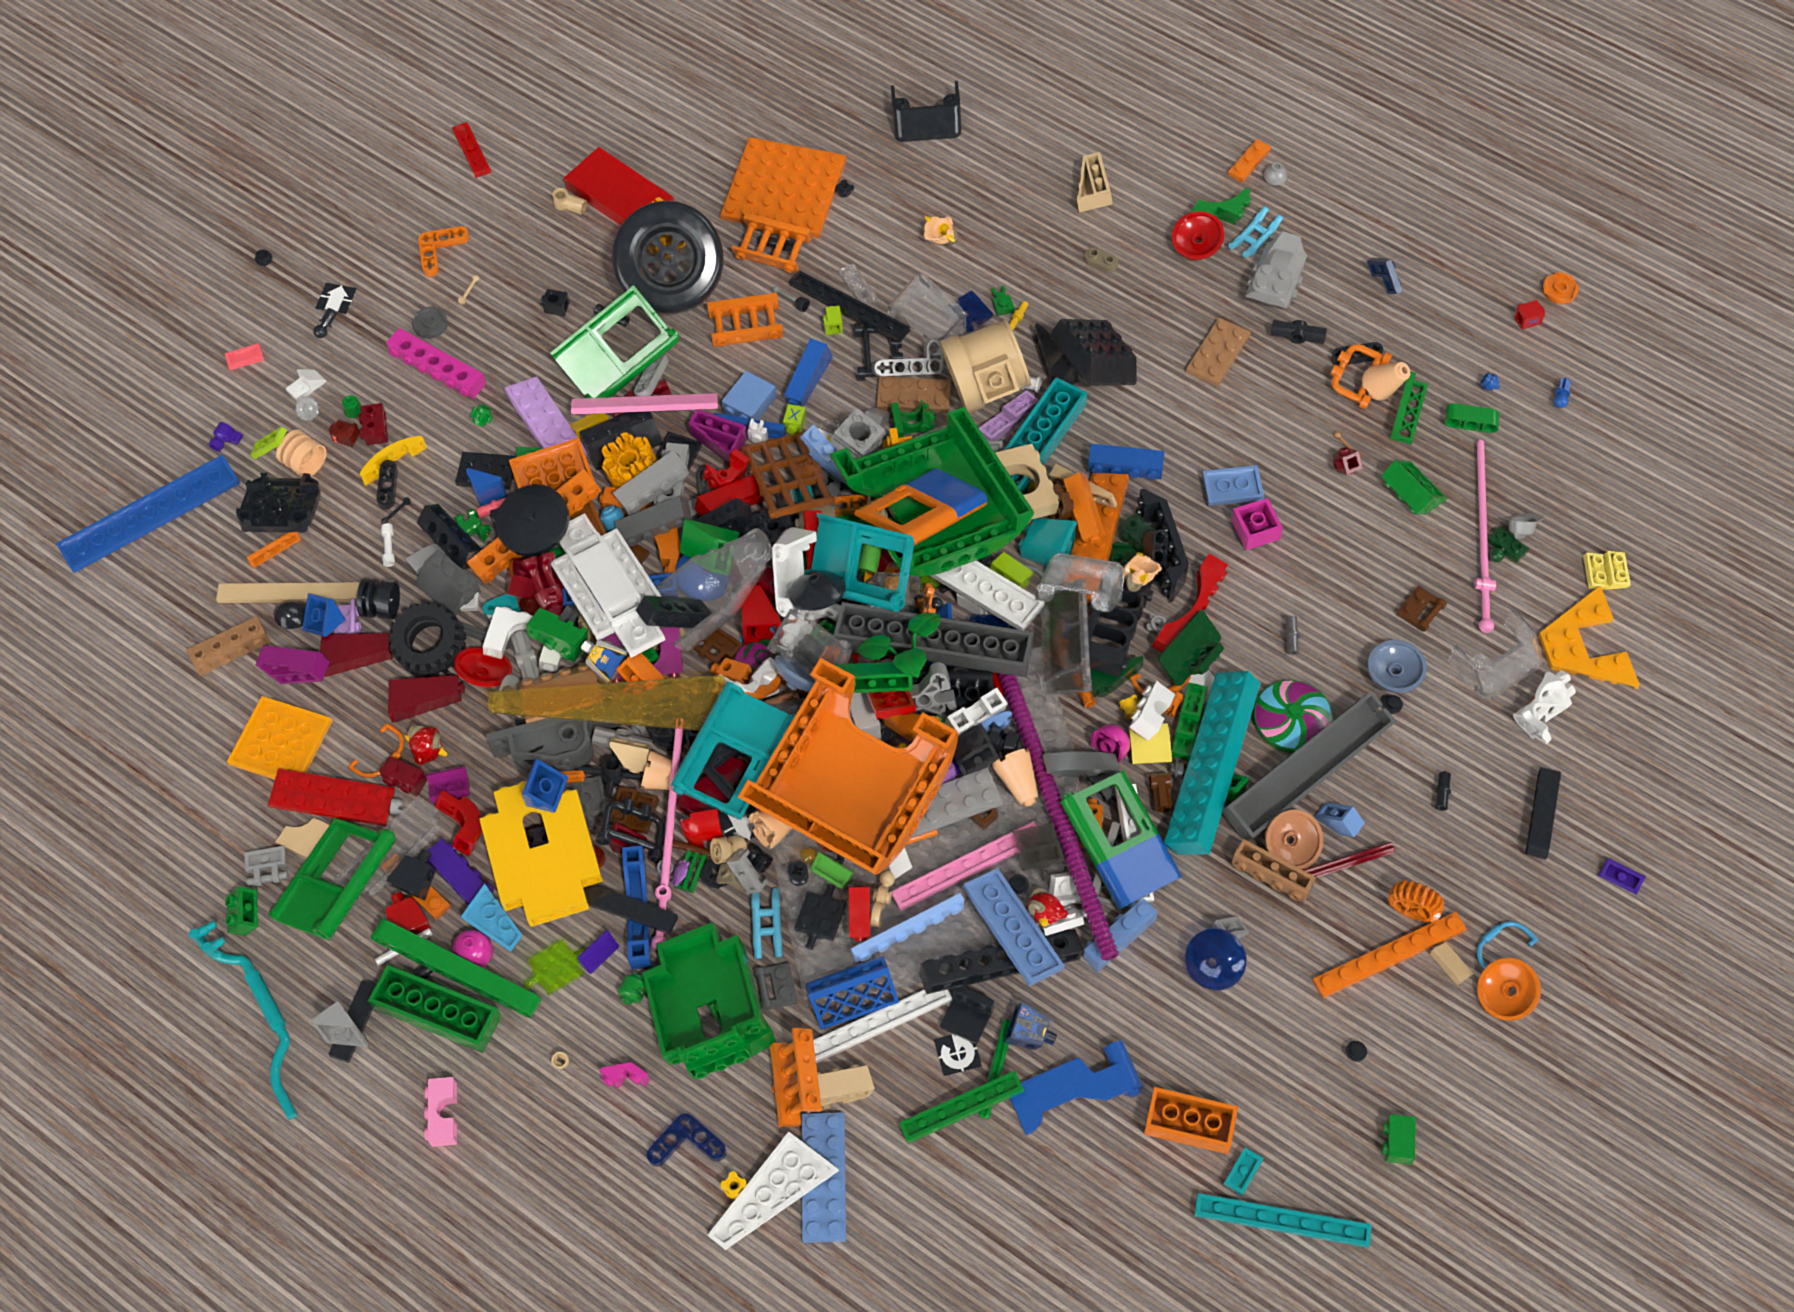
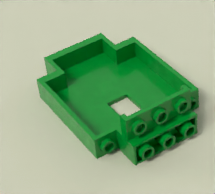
[642,922,766,1080]

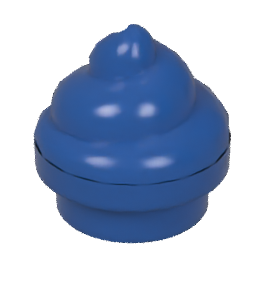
[1480,372,1500,390]

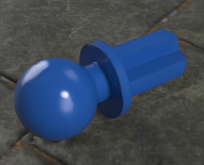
[1553,378,1571,408]

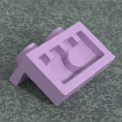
[334,599,362,634]

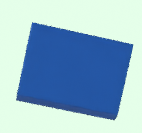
[466,468,508,506]
[302,593,346,637]
[522,759,568,813]

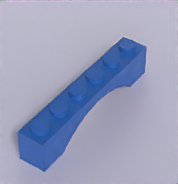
[622,846,652,970]

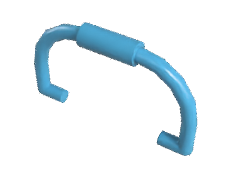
[1476,921,1538,969]

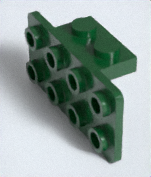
[1157,610,1224,686]

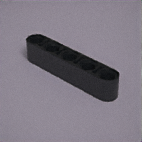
[1525,767,1561,860]

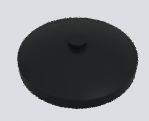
[495,484,570,556]

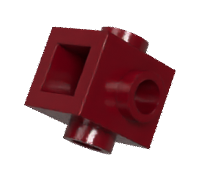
[1332,447,1363,475]

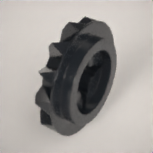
[701,859,727,890]

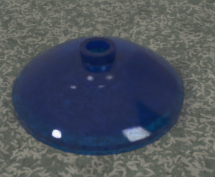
[1185,928,1247,990]

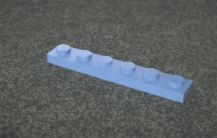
[851,893,964,963]

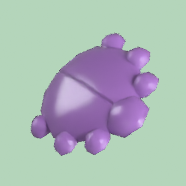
[671,859,690,887]

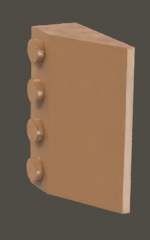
[518,663,603,723]

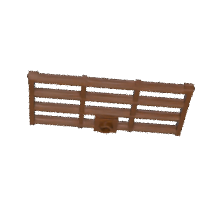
[741,433,835,519]

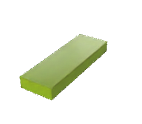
[250,427,287,459]

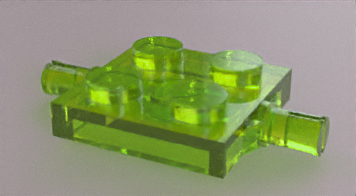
[523,939,586,996]

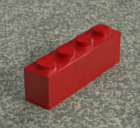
[694,475,768,516]

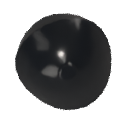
[273,600,306,629]

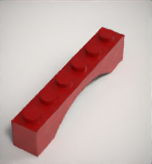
[1151,553,1228,652]

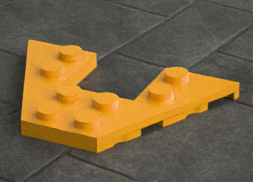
[1538,586,1640,689]

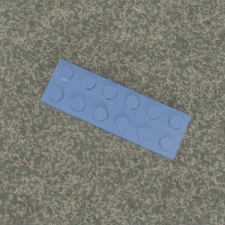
[963,868,1065,986]
[802,1113,846,1243]

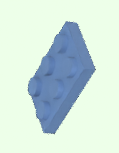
[1202,465,1264,506]

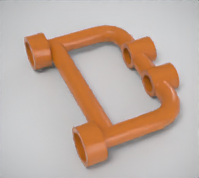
[1330,344,1392,410]

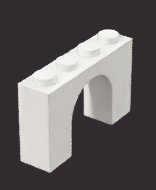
[483,607,562,673]

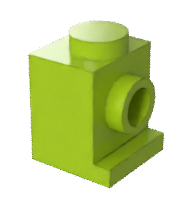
[823,306,843,335]

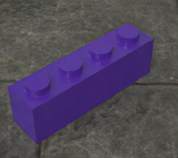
[427,839,495,906]

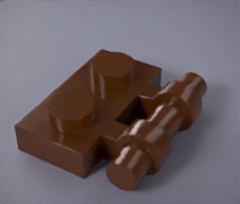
[694,624,744,665]

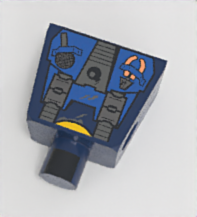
[1004,1002,1057,1050]

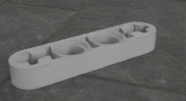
[634,354,669,396]

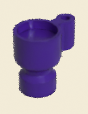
[208,422,243,452]

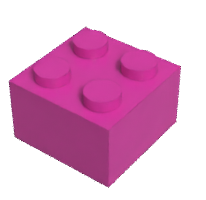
[1231,498,1283,550]

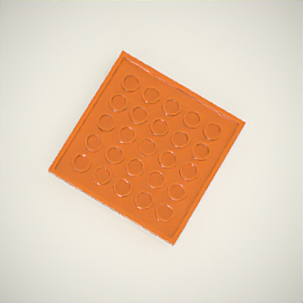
[720,137,847,238]

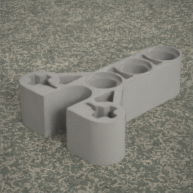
[909,662,957,720]

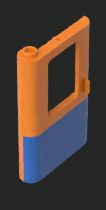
[854,468,987,546]

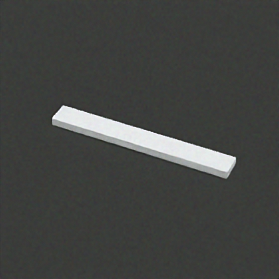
[793,989,952,1063]

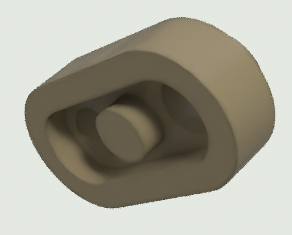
[1085,248,1118,273]

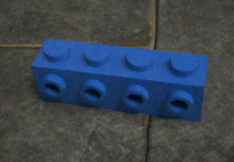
[1088,444,1165,480]

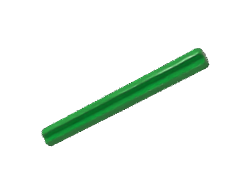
[978,1019,1011,1119]

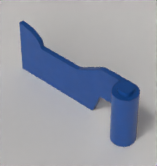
[1010,1041,1143,1136]

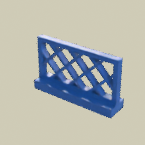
[805,956,899,1030]

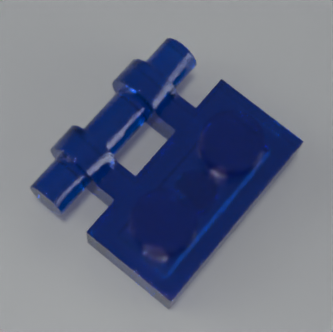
[948,291,993,332]

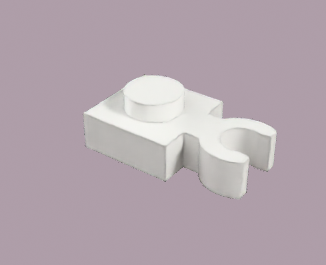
[748,418,768,443]

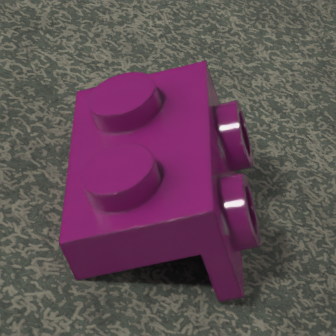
[427,766,470,803]

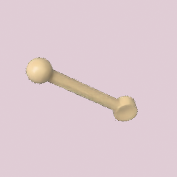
[458,275,479,305]

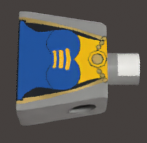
[581,639,629,683]

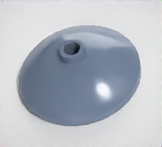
[1367,640,1427,693]
[774,655,816,692]

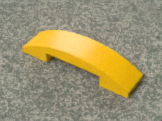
[360,436,427,486]

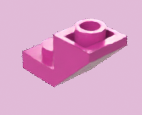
[599,1062,650,1089]

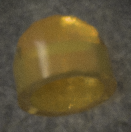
[800,848,816,865]

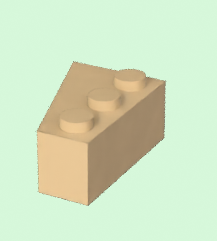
[1077,152,1113,213]

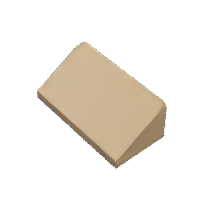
[1430,942,1474,986]

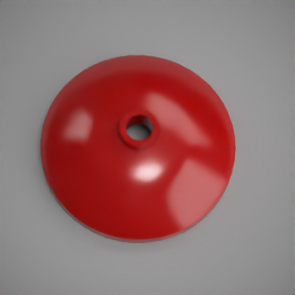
[1172,211,1225,260]
[454,647,512,687]

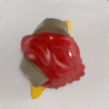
[405,724,448,765]
[1026,887,1069,927]

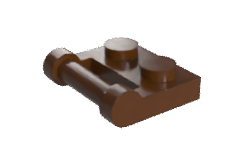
[1396,585,1447,632]

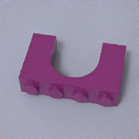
[603,627,684,683]

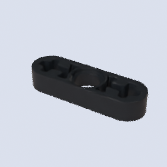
[1331,342,1383,366]
[376,460,398,510]

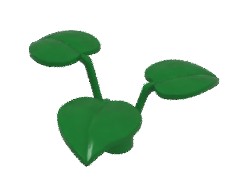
[857,613,941,678]

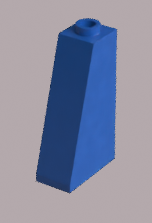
[784,338,833,407]

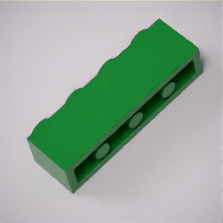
[835,662,913,693]

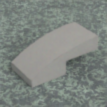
[405,544,449,575]

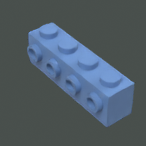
[1083,898,1158,973]

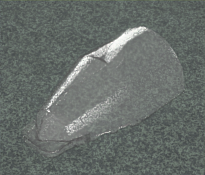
[655,528,772,652]

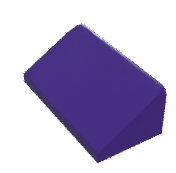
[1598,857,1646,895]
[577,930,619,974]

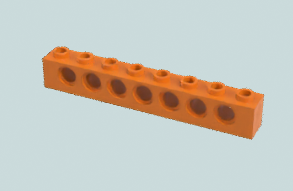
[467,469,602,584]

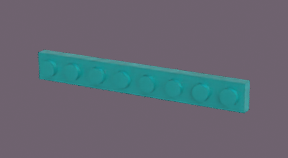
[1194,1193,1372,1248]

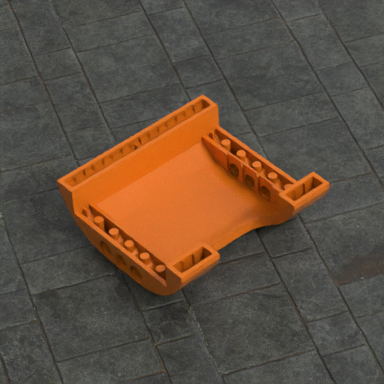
[738,658,958,875]

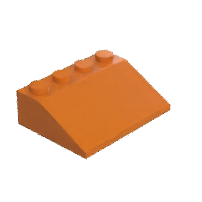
[509,438,594,490]

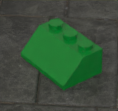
[1381,460,1448,515]

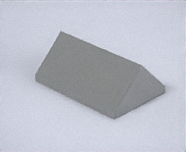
[312,1001,368,1047]

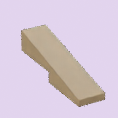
[1049,464,1117,508]

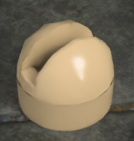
[551,1052,570,1069]

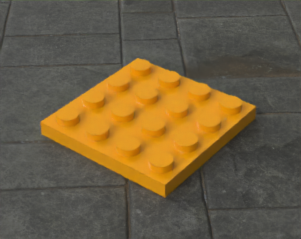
[227,696,333,780]

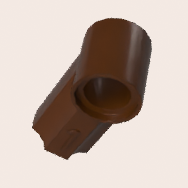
[1149,773,1172,813]

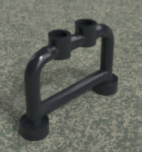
[854,323,903,381]
[595,799,665,863]

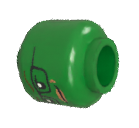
[617,973,647,1005]

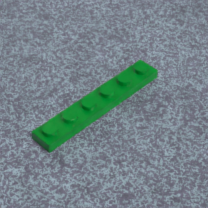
[899,1071,1025,1144]

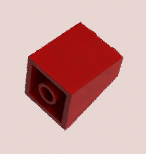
[741,585,781,645]

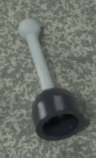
[773,286,810,312]

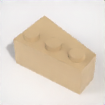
[798,1065,875,1114]

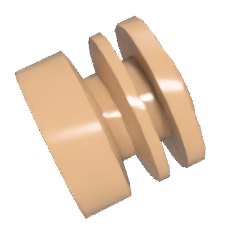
[276,430,326,477]

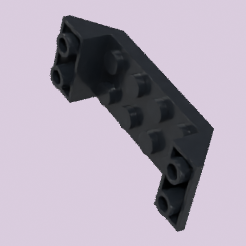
[1136,489,1189,603]

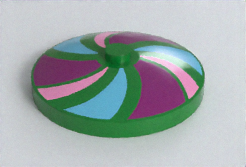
[1253,680,1333,753]

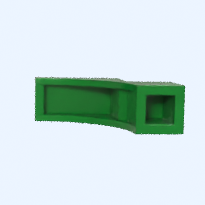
[1191,188,1252,225]

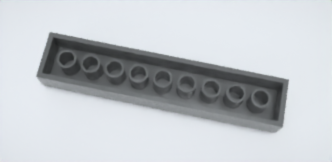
[833,602,1034,678]

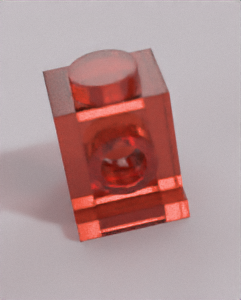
[329,419,360,448]

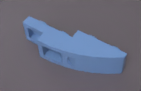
[800,424,847,485]

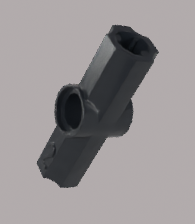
[1271,320,1327,344]

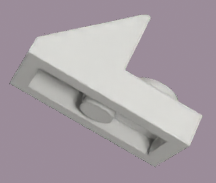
[286,369,326,402]

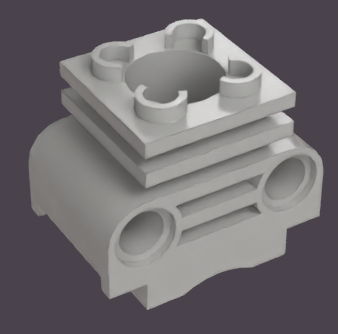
[830,408,888,459]

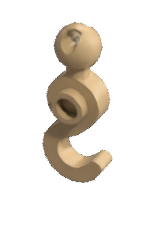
[871,871,895,928]

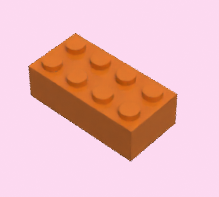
[1144,1087,1238,1155]

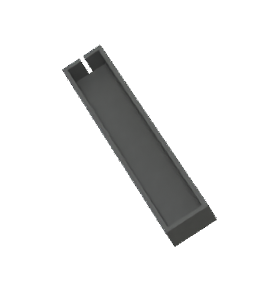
[1222,691,1397,841]

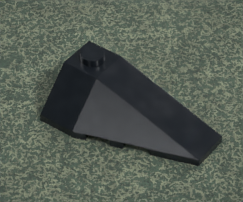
[1034,323,1078,385]

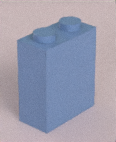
[722,371,777,420]

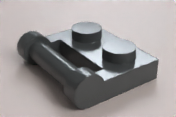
[753,963,798,1011]

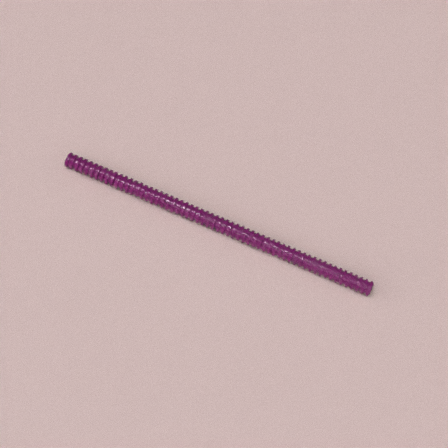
[997,673,1119,961]

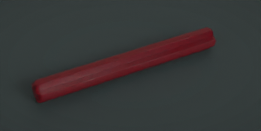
[1303,842,1395,878]

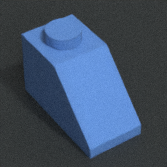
[1314,802,1365,837]

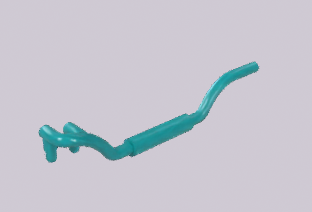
[189,921,297,1120]

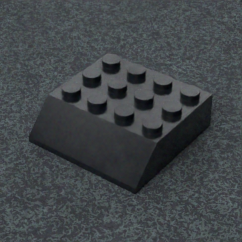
[1049,319,1137,385]

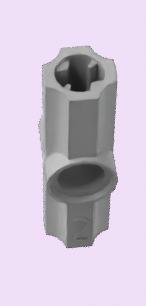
[511,631,540,679]
[592,726,653,756]

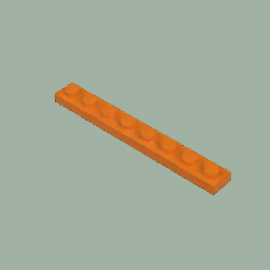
[1312,912,1467,999]

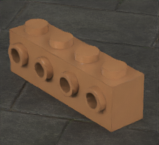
[186,616,270,676]
[1232,839,1316,903]

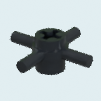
[582,750,642,798]

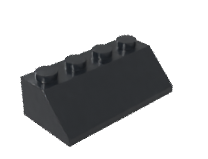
[580,411,663,471]
[914,666,994,711]

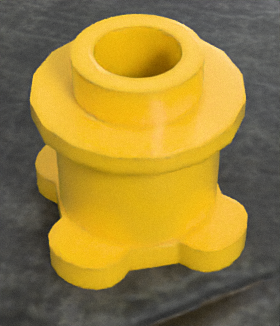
[1119,695,1138,720]
[721,1171,747,1199]

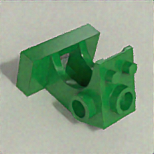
[891,400,936,438]

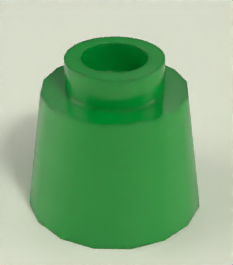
[342,395,362,418]

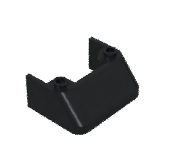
[891,81,962,142]

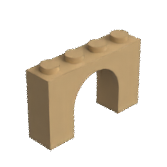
[995,444,1059,520]

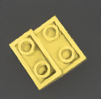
[1583,551,1631,590]
[1129,723,1172,764]

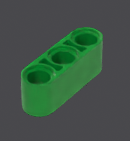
[1445,403,1500,433]

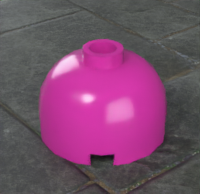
[1090,724,1130,763]
[451,930,494,968]

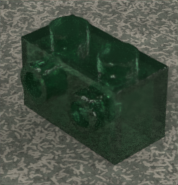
[1118,512,1157,554]

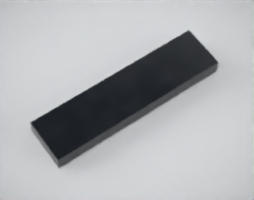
[329,980,377,1063]

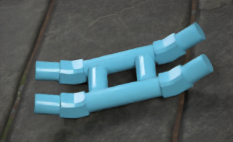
[1228,206,1283,258]
[751,888,783,959]

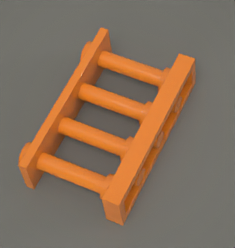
[731,212,813,273]
[707,293,783,347]
[770,1028,822,1127]

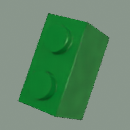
[1382,1114,1416,1165]

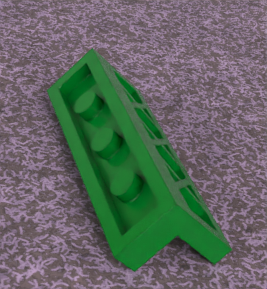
[1390,371,1428,445]

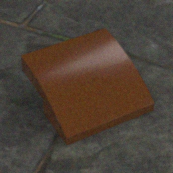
[610,786,660,835]

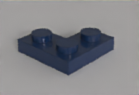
[1367,258,1402,294]

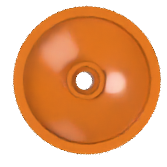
[1477,958,1541,1021]

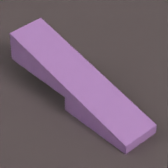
[979,390,1039,441]

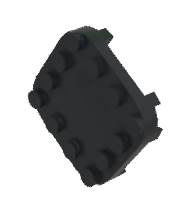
[236,473,321,533]

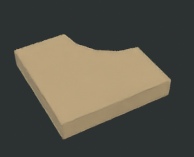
[275,817,329,859]

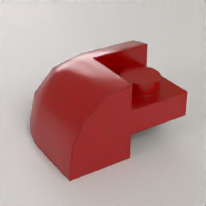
[680,809,723,848]

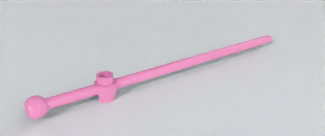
[1474,439,1496,633]
[651,718,684,950]

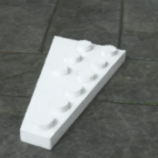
[707,1132,839,1250]

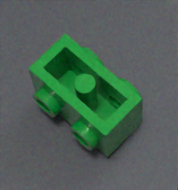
[225,887,258,936]

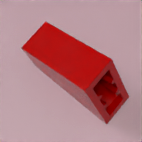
[849,886,871,941]

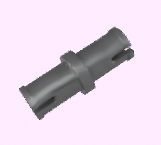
[1284,615,1300,655]

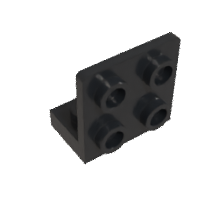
[940,986,995,1044]

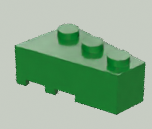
[527,608,588,662]

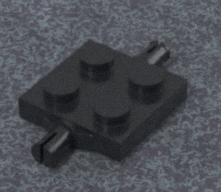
[794,884,847,950]

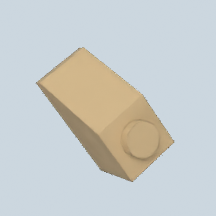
[610,737,650,773]

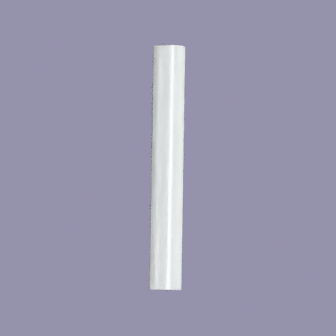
[375,928,433,966]

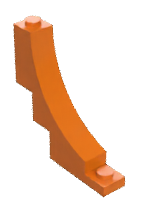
[600,487,683,574]

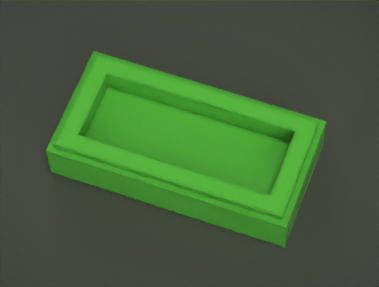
[809,852,854,890]

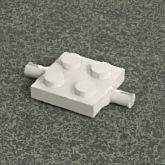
[1035,904,1087,936]

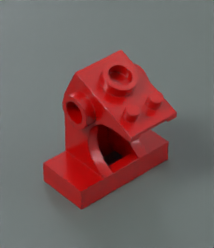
[702,448,750,490]

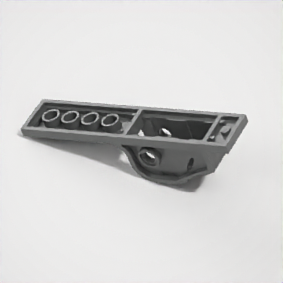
[486,683,683,773]

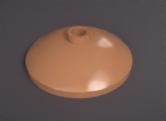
[1265,810,1323,870]

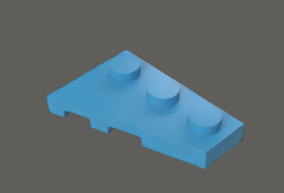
[460,884,523,952]

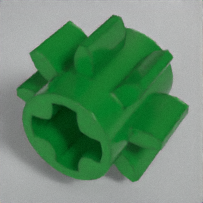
[470,404,493,426]

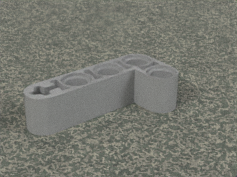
[871,340,944,377]

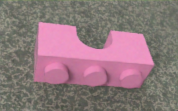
[424,1077,457,1147]

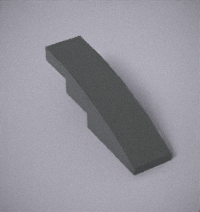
[1043,752,1121,778]

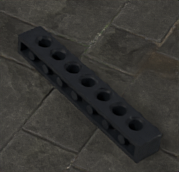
[918,929,1084,994]

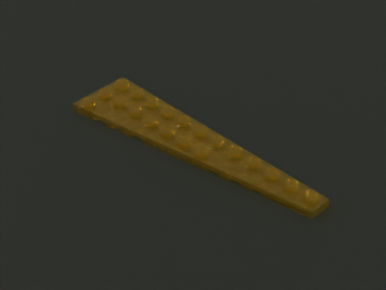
[488,675,725,731]

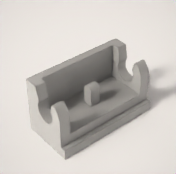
[726,848,769,894]

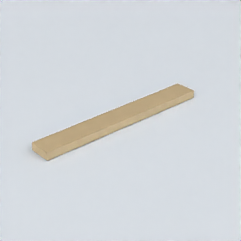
[216,582,360,603]

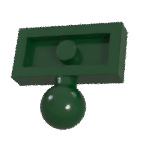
[1487,526,1530,563]

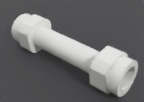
[381,523,395,567]

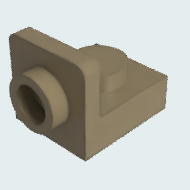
[716,864,745,892]

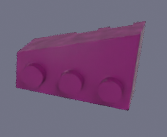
[689,409,748,463]
[255,646,330,684]

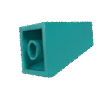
[1018,518,1077,567]

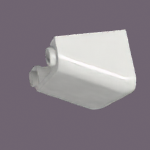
[772,527,817,619]

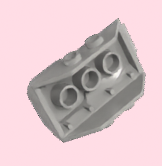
[1245,232,1307,308]

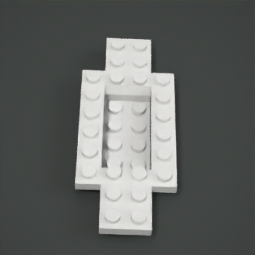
[551,513,665,658]

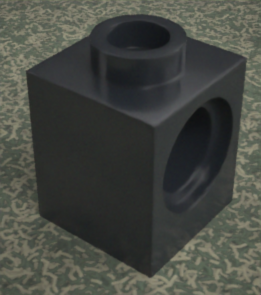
[541,289,570,317]

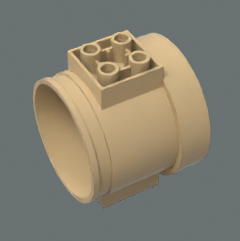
[939,319,1031,414]

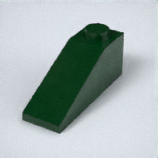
[1086,656,1144,697]

